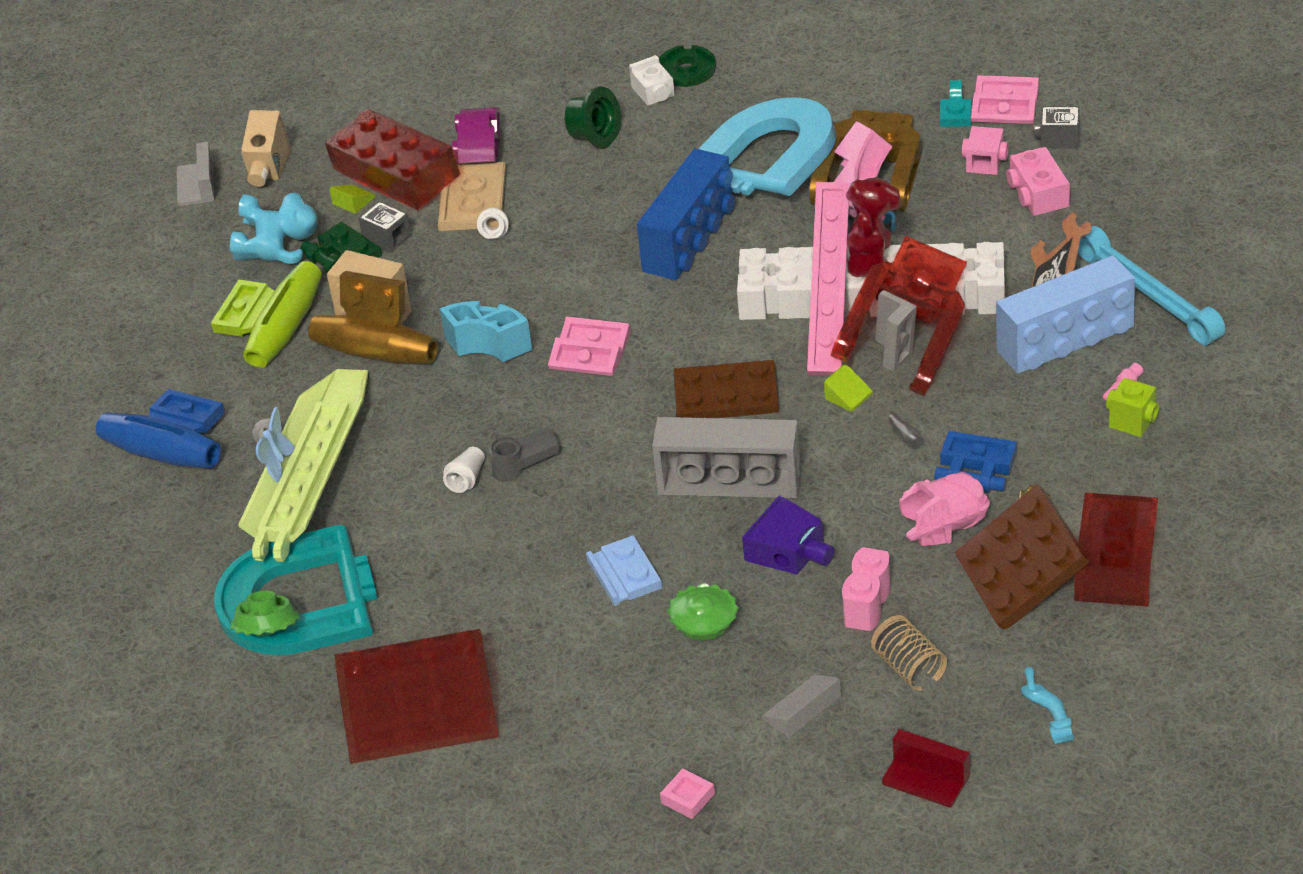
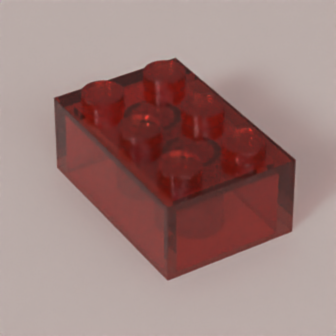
[1074,492,1158,607]

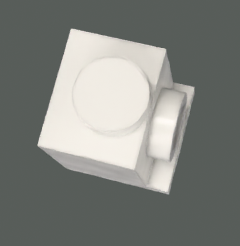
[629,55,675,105]

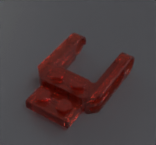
[830,236,967,397]

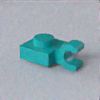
[940,80,971,127]

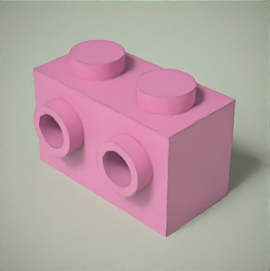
[1006,147,1070,216]

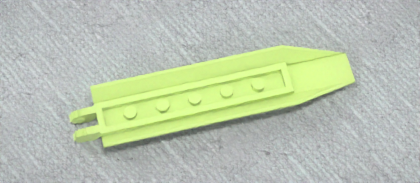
[238,369,369,562]

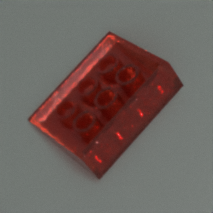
[334,629,499,764]

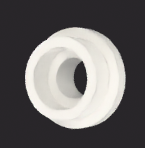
[477,208,509,239]

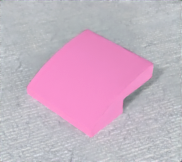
[971,75,1039,124]
[548,317,631,376]

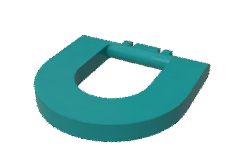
[214,525,377,655]

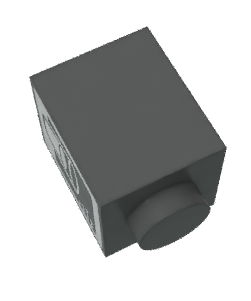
[1035,106,1080,149]
[359,201,412,253]

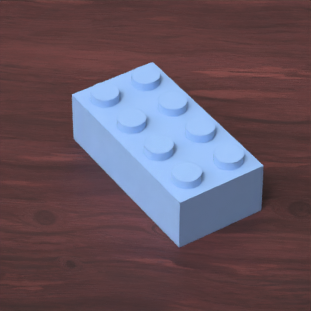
[996,255,1135,374]

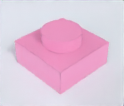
[660,768,715,819]

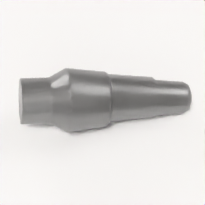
[888,414,923,449]

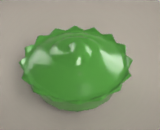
[667,583,739,641]
[230,590,300,636]

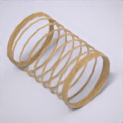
[871,615,947,691]

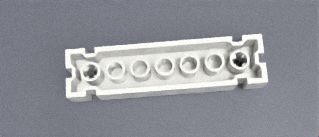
[737,242,1005,320]

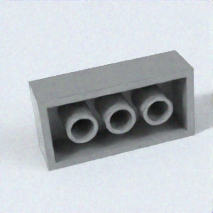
[652,417,801,498]

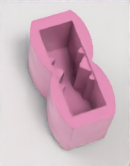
[842,547,891,631]

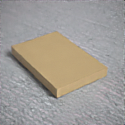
[438,162,506,231]

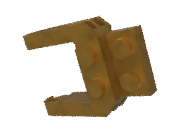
[809,110,921,212]

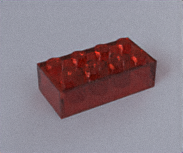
[325,109,461,210]

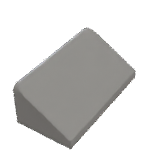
[761,674,841,738]

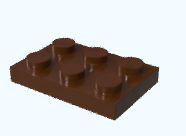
[674,360,779,418]

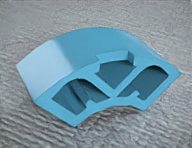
[439,301,532,362]

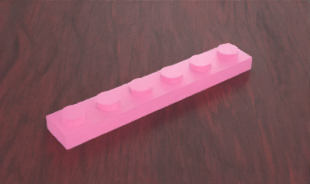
[807,182,850,376]

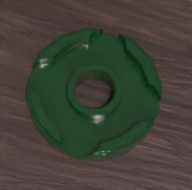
[659,45,716,87]

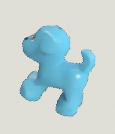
[230,193,318,264]

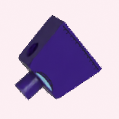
[742,496,834,575]

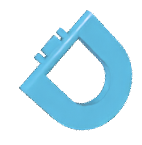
[699,97,836,196]

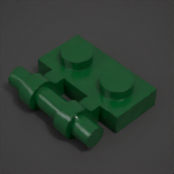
[300,221,382,273]

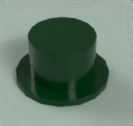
[564,86,621,148]

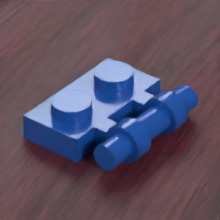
[934,431,1017,493]

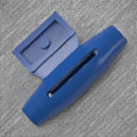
[96,389,225,468]

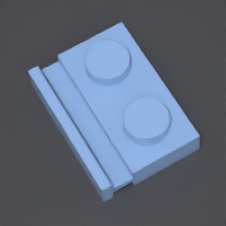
[586,535,662,606]

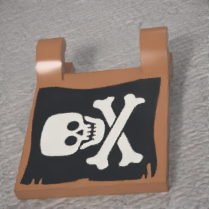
[1031,212,1091,287]

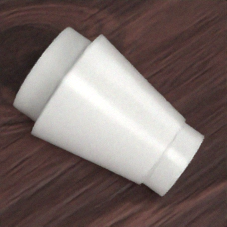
[443,447,485,493]

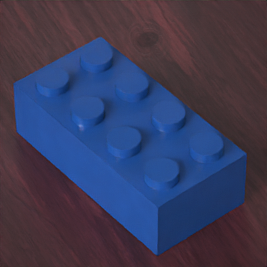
[637,148,735,281]

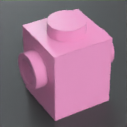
[962,126,1009,175]

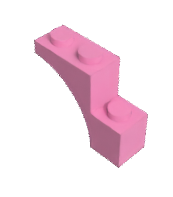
[834,121,892,221]

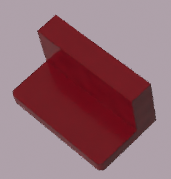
[882,729,970,807]

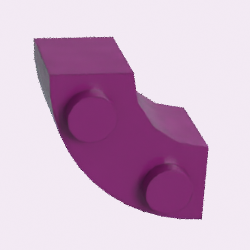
[452,107,501,165]

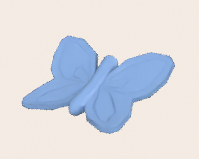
[256,407,295,482]

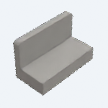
[177,142,215,206]
[875,290,916,371]

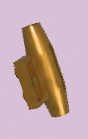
[308,271,438,364]

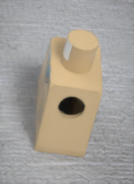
[241,110,291,187]

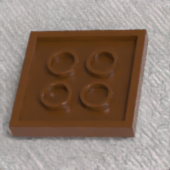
[954,484,1090,630]

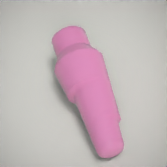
[1103,363,1144,400]

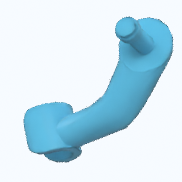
[1021,667,1074,744]

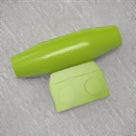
[211,261,322,368]

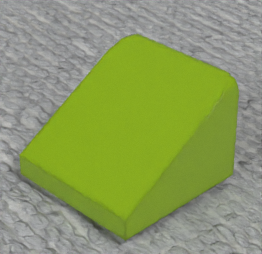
[329,184,376,214]
[824,364,873,412]

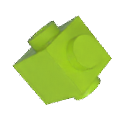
[1106,378,1160,437]

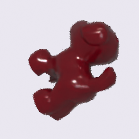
[846,177,902,278]

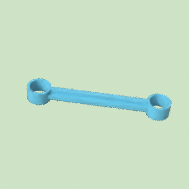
[1078,226,1225,346]

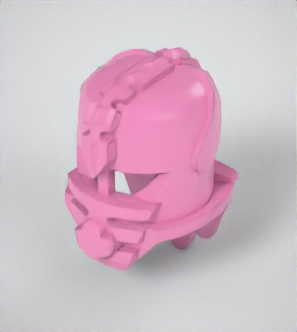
[899,472,990,546]

